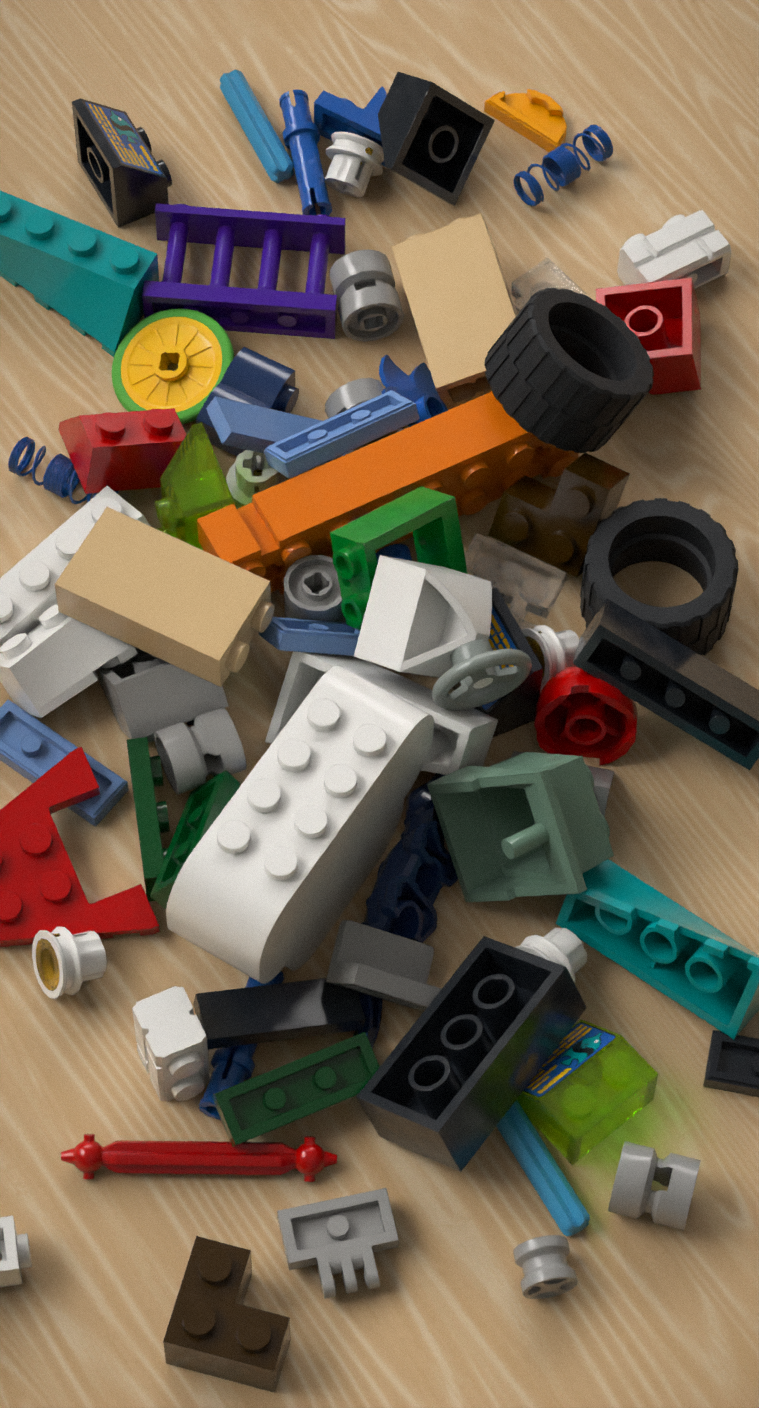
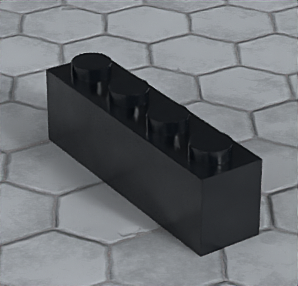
[572,599,759,771]

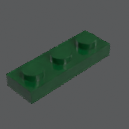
[126,737,170,902]
[150,770,240,909]
[212,1032,380,1147]

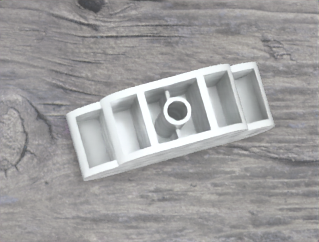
[166,665,434,984]

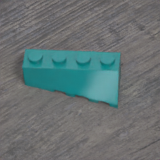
[0,190,159,357]
[555,859,759,1039]

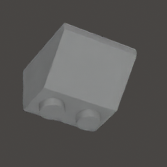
[95,648,229,742]

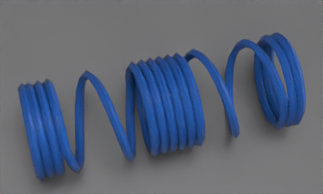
[514,124,613,206]
[8,437,119,504]

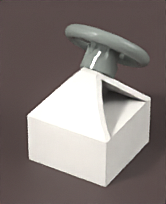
[354,555,532,710]

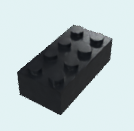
[356,936,587,1172]

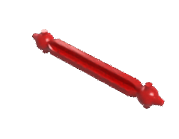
[61,1134,337,1182]

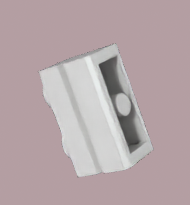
[617,210,731,289]
[132,986,210,1102]

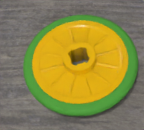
[112,308,234,424]

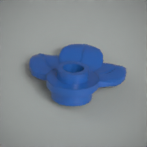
[379,355,448,427]

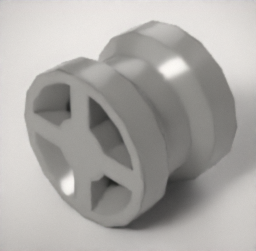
[513,1235,578,1299]

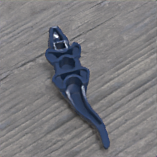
[353,773,458,1049]

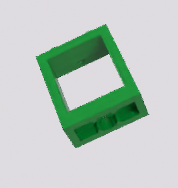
[330,486,468,630]

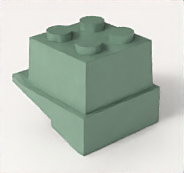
[427,752,614,902]

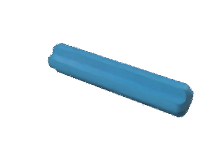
[220,70,294,183]
[496,1100,590,1236]

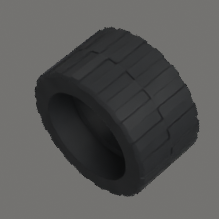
[484,288,654,453]
[580,498,738,655]

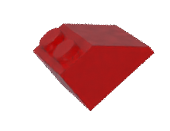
[596,277,701,395]
[58,408,187,494]

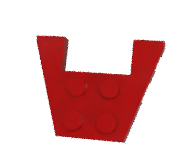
[0,746,160,947]

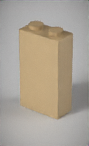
[391,213,517,410]
[54,507,275,687]

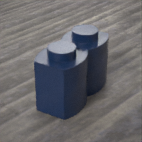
[196,347,299,456]

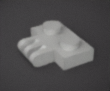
[277,1188,399,1299]

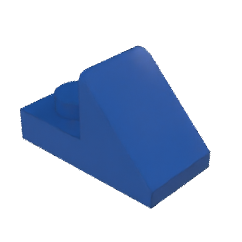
[314,86,387,167]

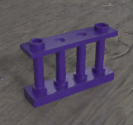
[142,204,346,339]

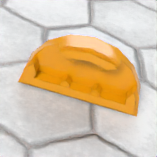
[484,89,567,152]

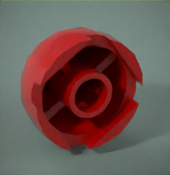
[534,666,638,766]

